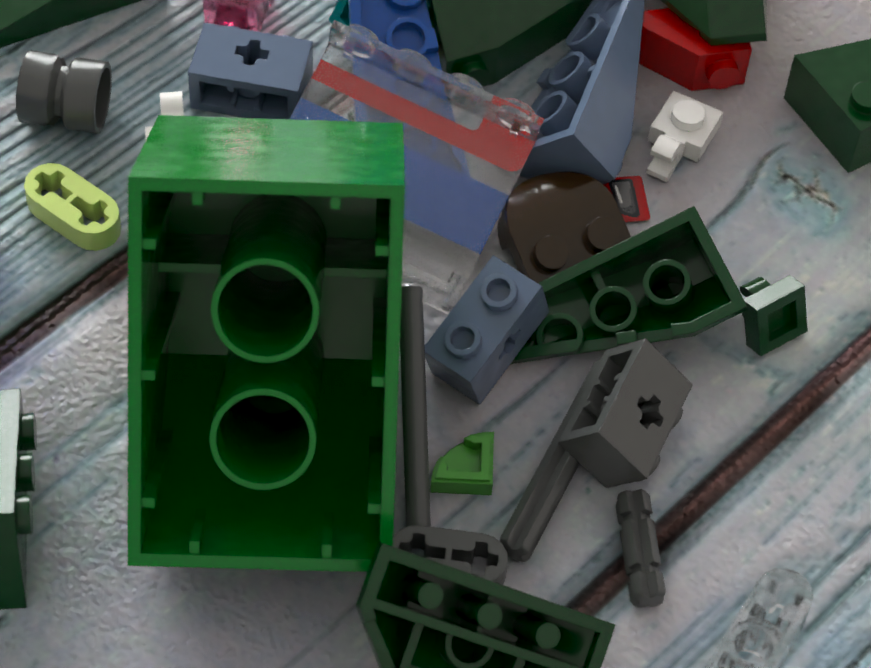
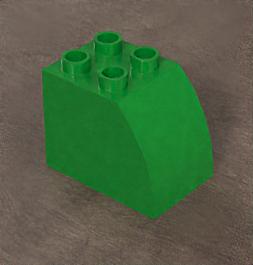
[127,115,405,572]

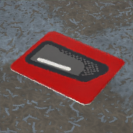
[604,176,650,223]

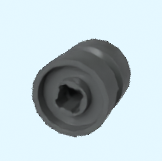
[16,50,112,134]

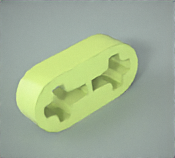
[24,163,121,251]

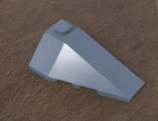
[496,0,645,185]

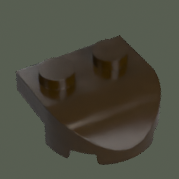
[498,171,631,283]

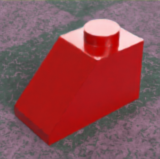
[639,8,752,91]

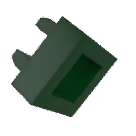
[740,275,808,356]

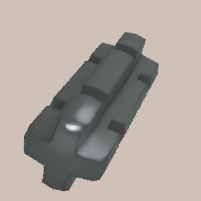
[615,489,666,608]

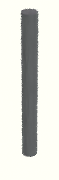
[400,286,431,527]

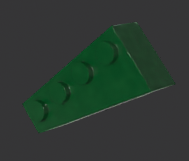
[784,39,871,173]

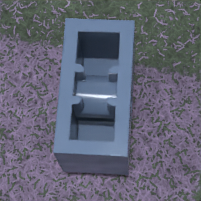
[188,22,313,119]
[425,255,549,405]

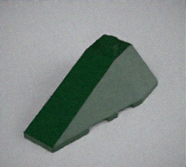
[426,0,593,96]

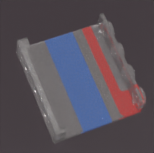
[290,20,544,314]

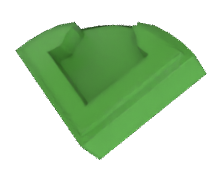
[430,432,494,495]

